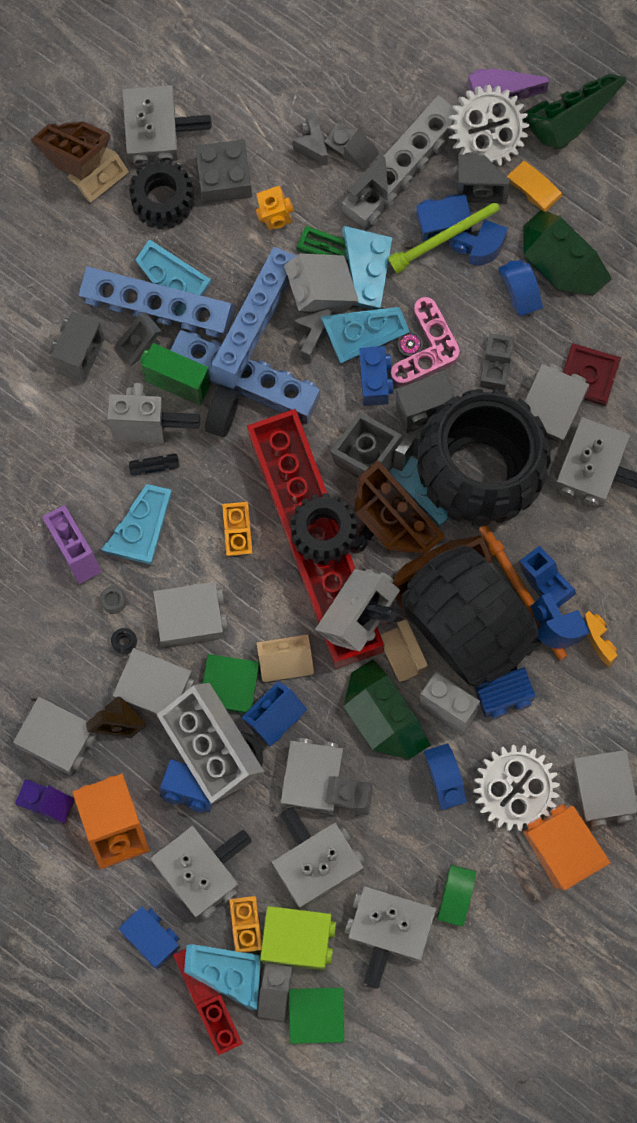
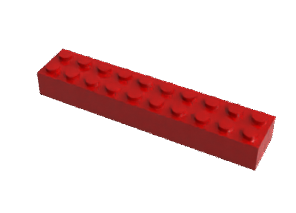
[247,409,384,670]

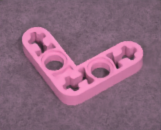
[391,297,460,387]

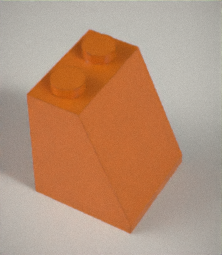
[72,773,150,870]
[523,803,610,891]

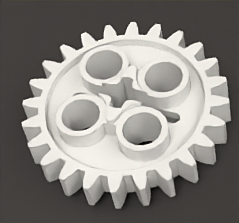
[448,85,529,166]
[473,745,560,831]

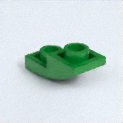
[437,864,476,927]

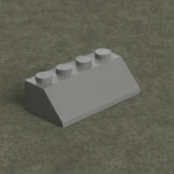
[157,683,264,804]

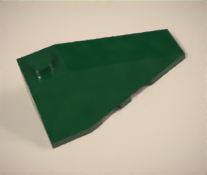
[521,74,627,149]

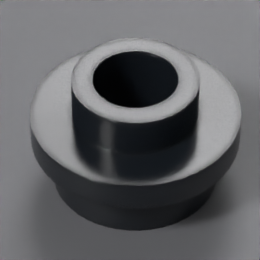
[111,628,137,654]

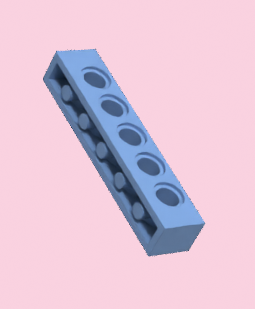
[210,247,296,390]
[78,266,236,338]
[171,330,320,424]

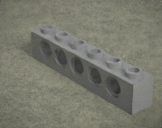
[342,95,457,230]

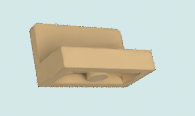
[67,147,129,202]
[381,619,428,683]
[256,635,314,682]

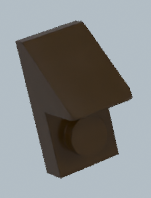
[86,696,146,738]

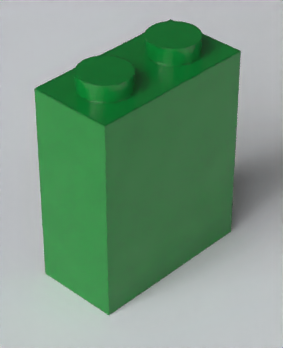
[140,343,211,405]

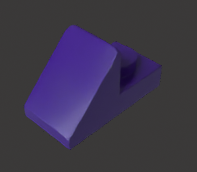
[15,779,75,824]

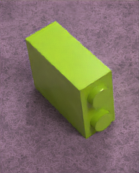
[260,906,336,971]

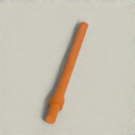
[478,525,568,661]

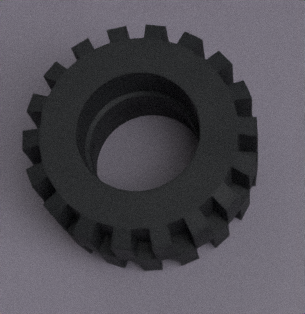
[129,159,194,229]
[291,493,357,565]

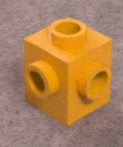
[256,185,294,231]

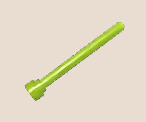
[388,203,500,274]

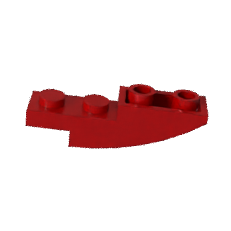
[173,943,243,1056]

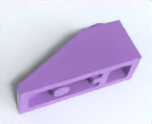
[468,68,549,107]
[42,505,102,584]

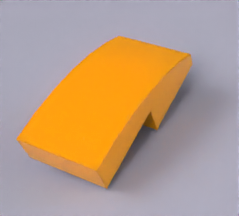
[507,161,563,212]
[222,502,252,556]
[583,611,618,668]
[229,896,262,952]

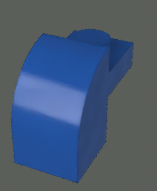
[449,219,508,265]
[498,259,543,316]
[519,545,576,608]
[530,593,590,649]
[423,743,467,810]

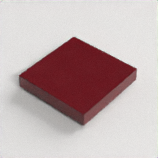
[563,343,621,406]

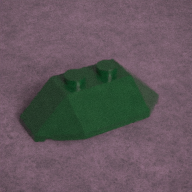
[523,210,612,296]
[343,659,431,760]

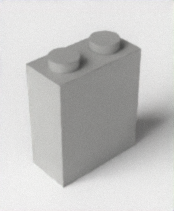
[284,254,359,312]
[525,363,589,444]
[153,582,228,647]
[113,648,195,719]
[419,672,480,735]
[13,697,98,776]
[281,738,343,815]
[572,750,637,828]

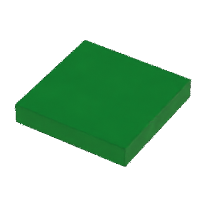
[203,654,260,714]
[289,988,344,1044]

